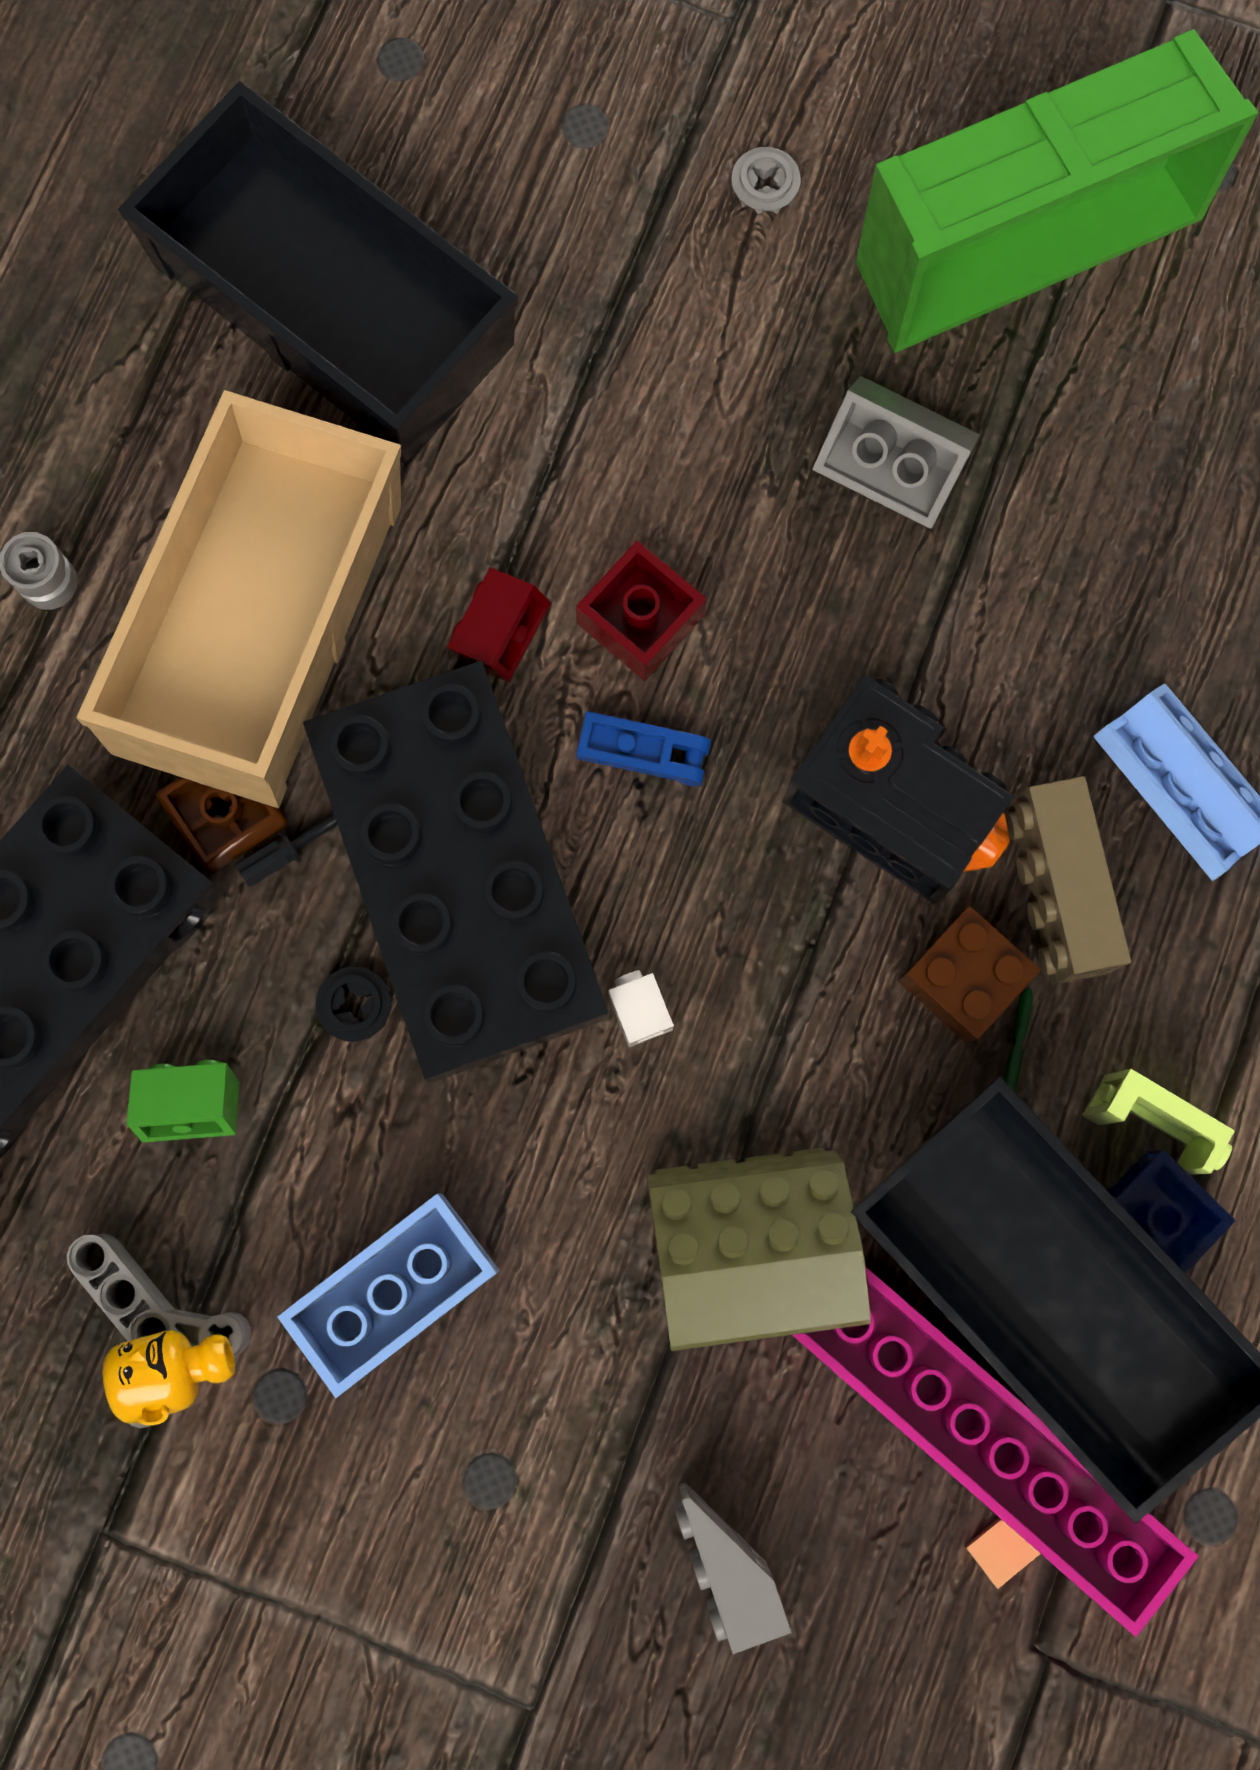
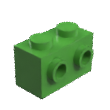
[127,1060,240,1142]

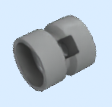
[0,532,78,610]

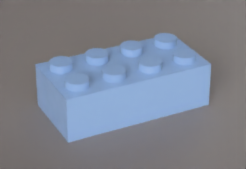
[277,1193,500,1398]

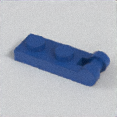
[576,711,712,787]

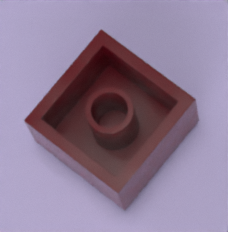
[576,540,707,681]

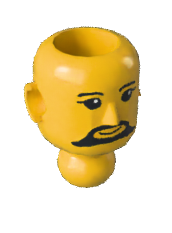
[102,1330,235,1425]

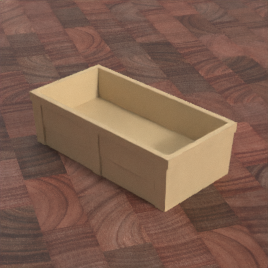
[76,390,401,808]

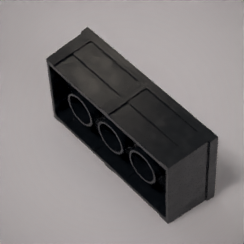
[118,81,518,466]

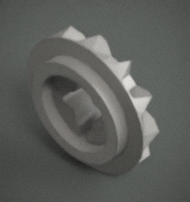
[731,147,801,215]

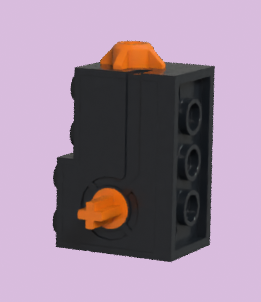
[782,675,1014,905]

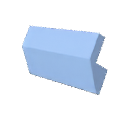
[1093,683,1260,881]

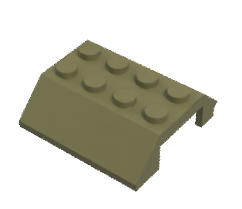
[646,1147,871,1351]

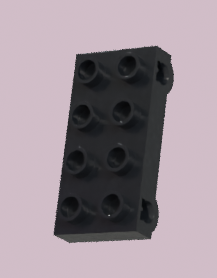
[303,660,609,1083]
[0,764,224,1158]

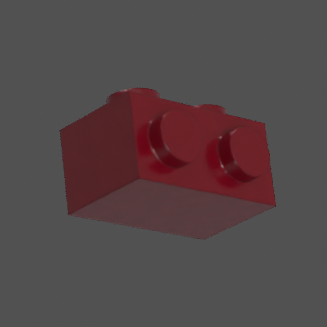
[447,567,551,683]

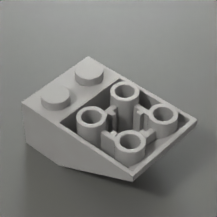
[673,1482,791,1654]

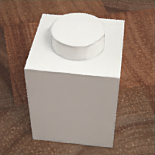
[608,970,674,1047]

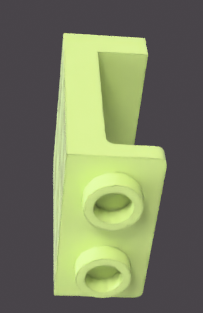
[1082,1069,1235,1175]

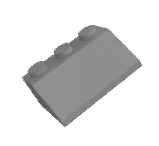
[812,376,980,529]

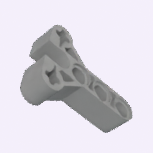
[67,1234,252,1428]

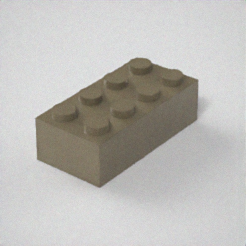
[1006,776,1131,985]

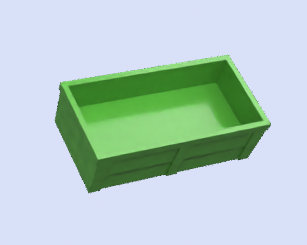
[856,29,1258,353]

